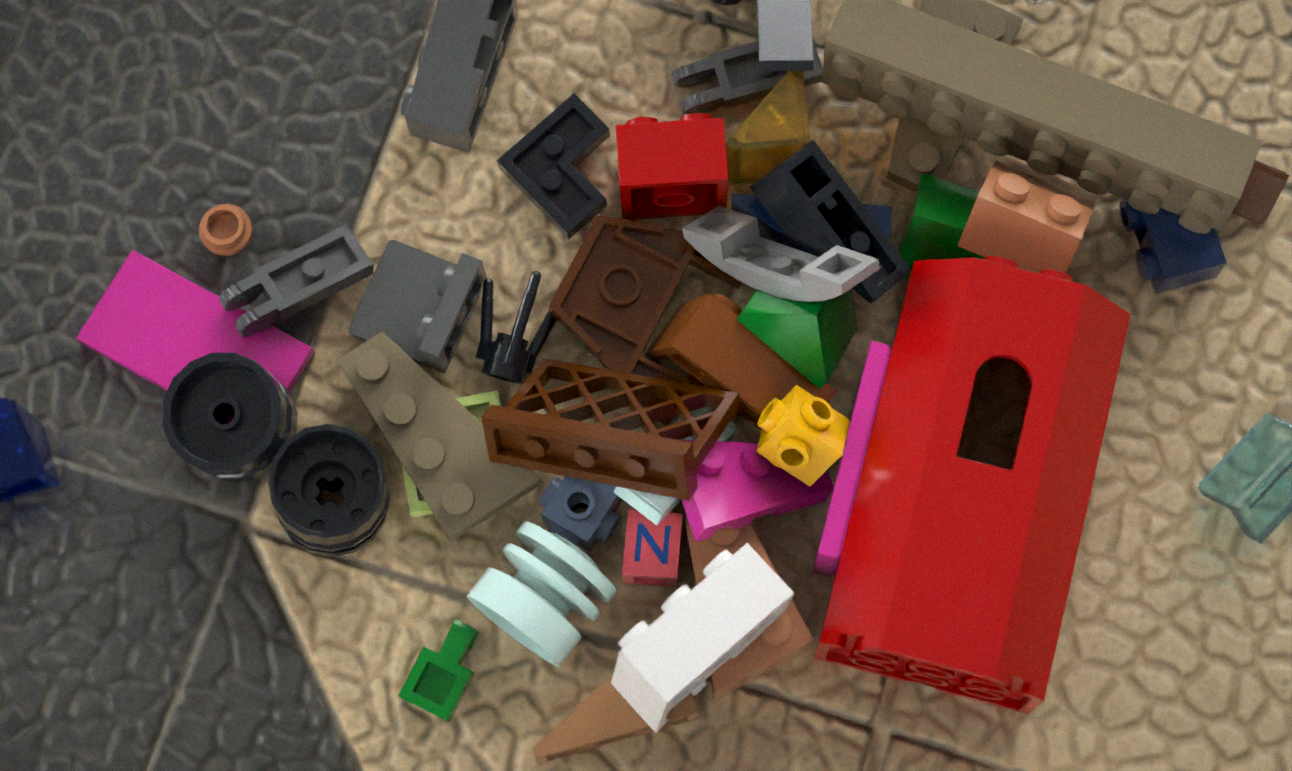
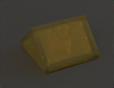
[726,71,810,185]

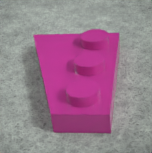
[681,440,834,542]

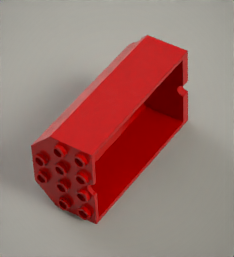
[814,256,1131,714]

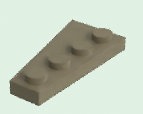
[886,0,1024,192]
[336,331,543,541]

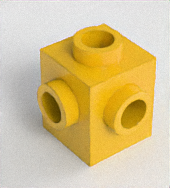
[756,385,850,486]

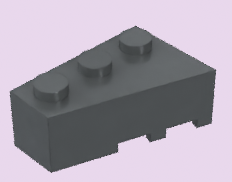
[401,0,518,153]

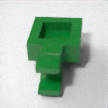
[398,619,479,723]

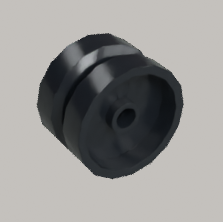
[162,353,298,482]

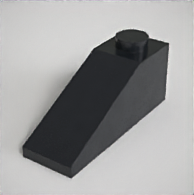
[749,140,911,304]

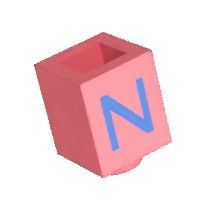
[622,509,683,588]

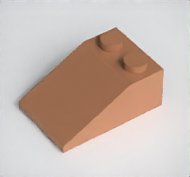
[957,156,1097,273]

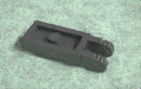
[671,40,823,115]
[218,225,374,338]

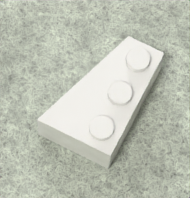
[611,543,794,733]

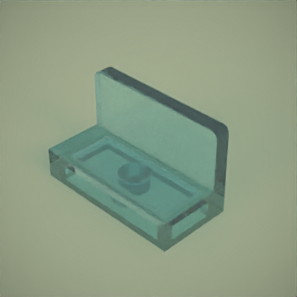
[1198,413,1292,544]

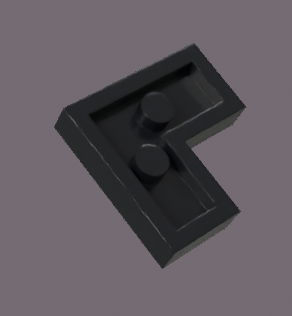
[497,93,610,240]

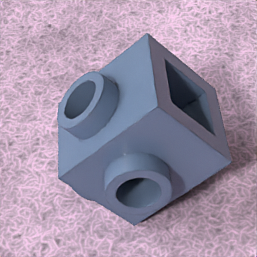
[539,476,623,552]

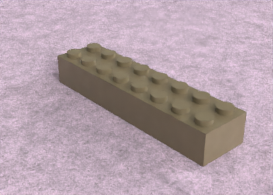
[822,0,1262,235]

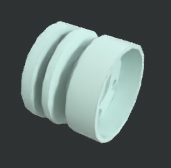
[467,521,617,667]

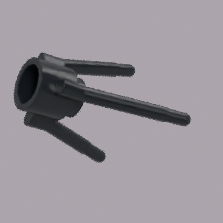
[475,271,557,384]

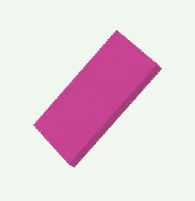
[76,250,315,423]
[812,341,892,577]

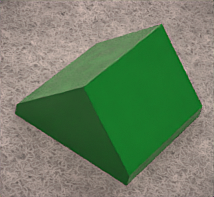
[898,173,985,280]
[737,288,857,389]

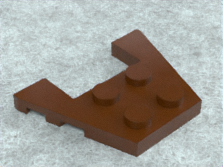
[548,215,742,426]

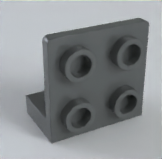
[348,240,487,374]

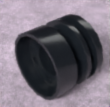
[268,424,390,557]

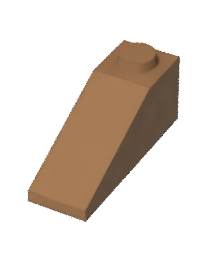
[532,675,698,764]

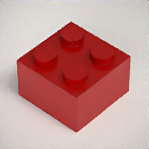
[615,113,728,220]

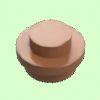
[199,204,253,256]

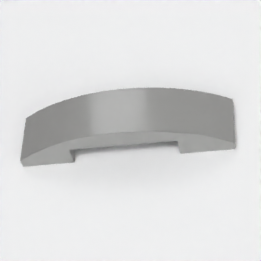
[682,205,880,302]

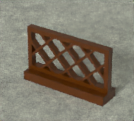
[481,358,740,501]

